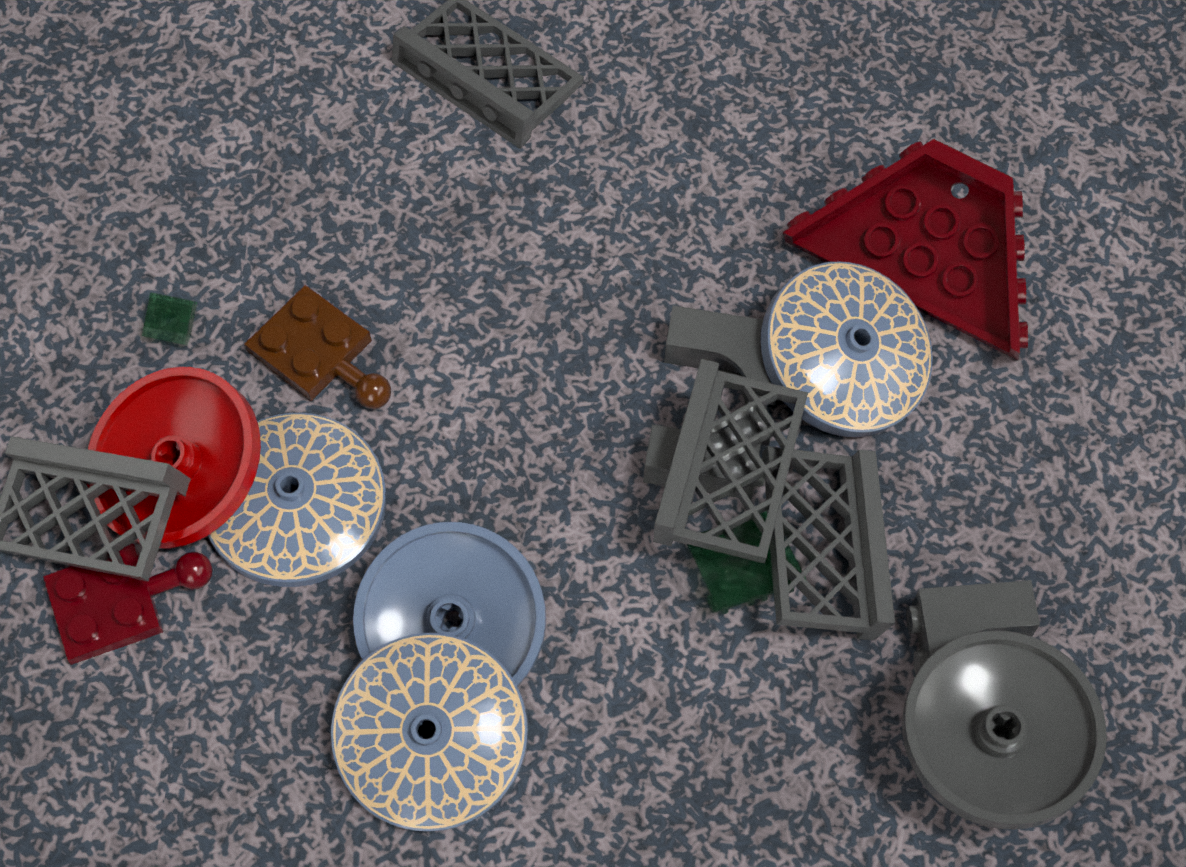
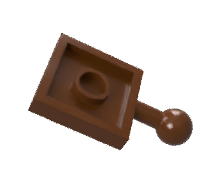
[244,285,391,409]

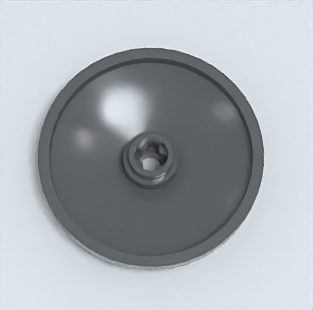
[902,630,1107,830]

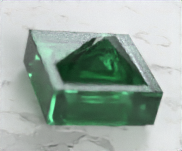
[142,292,197,345]

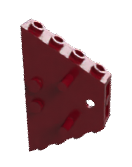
[783,139,1028,360]

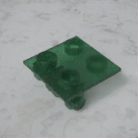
[687,511,807,615]

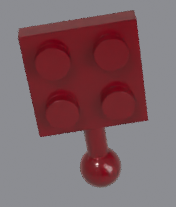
[43,543,213,665]

